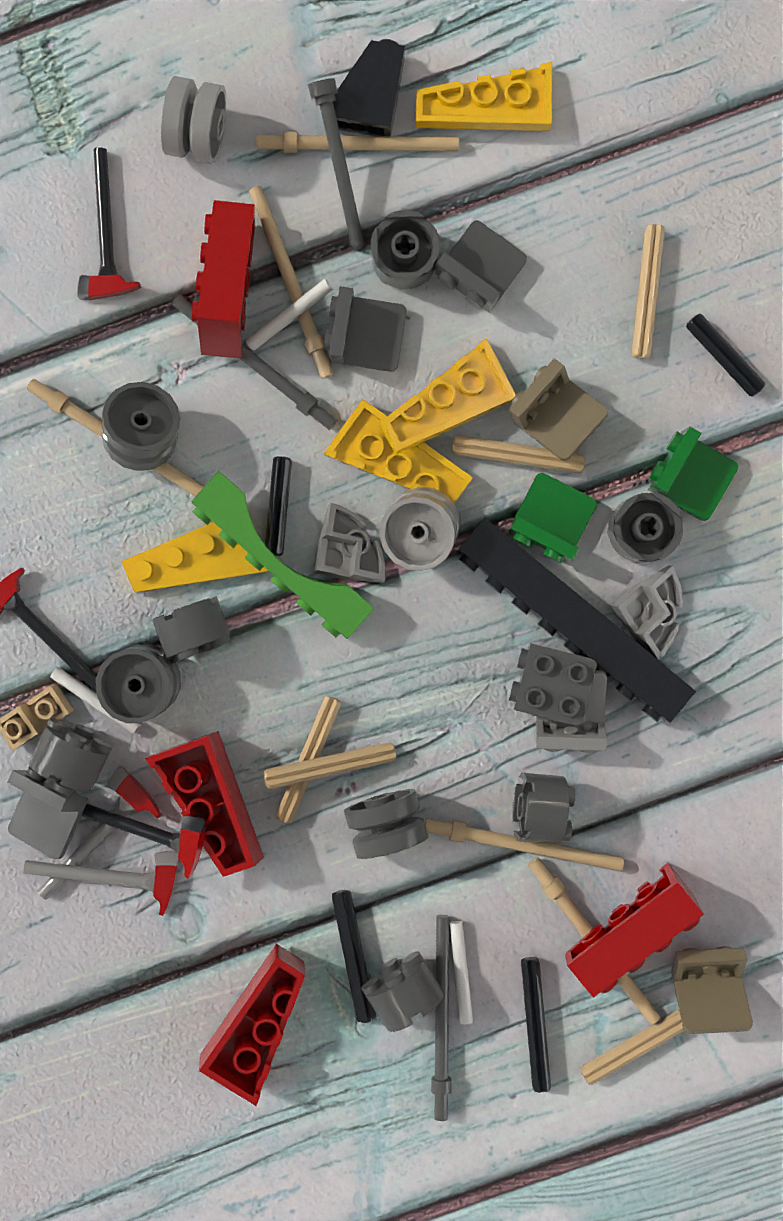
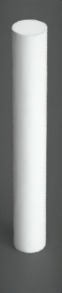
[246,279,333,351]
[50,667,141,734]
[450,920,473,1024]

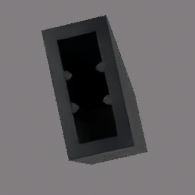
[333,39,405,136]

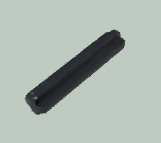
[686,313,765,397]
[265,456,292,556]

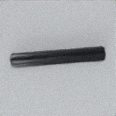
[332,889,376,1023]
[521,957,551,1093]

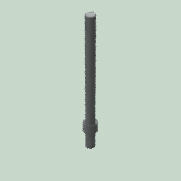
[172,294,338,431]
[431,915,452,1121]

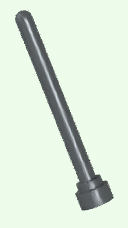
[308,78,364,250]

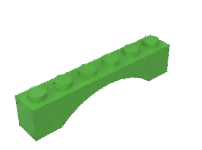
[191,471,374,639]

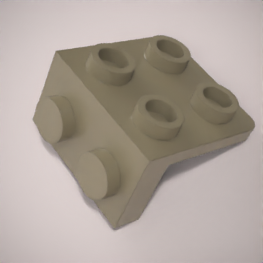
[509,358,608,461]
[671,946,753,1034]

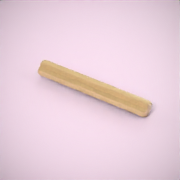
[631,224,665,359]
[452,435,585,473]
[276,696,341,824]
[264,742,396,789]
[580,1010,684,1085]

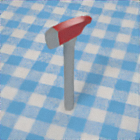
[37,766,162,900]
[23,851,178,916]

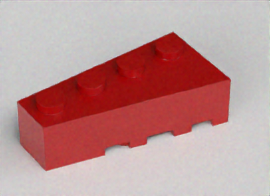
[192,200,256,359]
[145,731,264,877]
[565,862,704,998]
[199,944,306,1106]

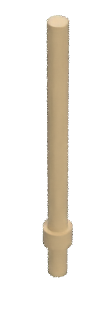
[256,132,459,153]
[249,186,334,379]
[27,379,204,497]
[425,818,624,871]
[528,857,661,1025]

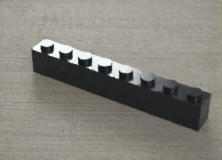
[457,518,696,723]

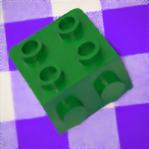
[648,426,738,521]
[508,473,597,564]

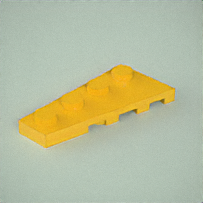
[416,62,552,131]
[380,338,516,455]
[323,399,473,504]
[121,522,270,593]

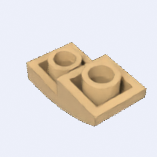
[0,683,75,751]

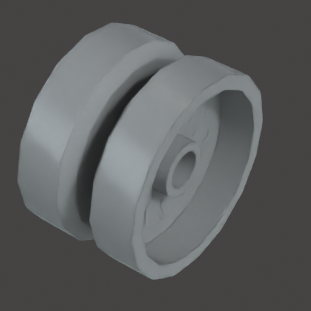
[161,76,227,164]
[379,486,460,571]

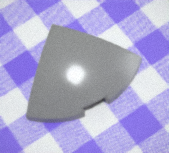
[313,503,386,583]
[610,565,683,660]

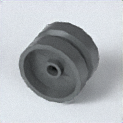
[102,382,180,471]
[96,644,181,723]
[344,789,429,859]

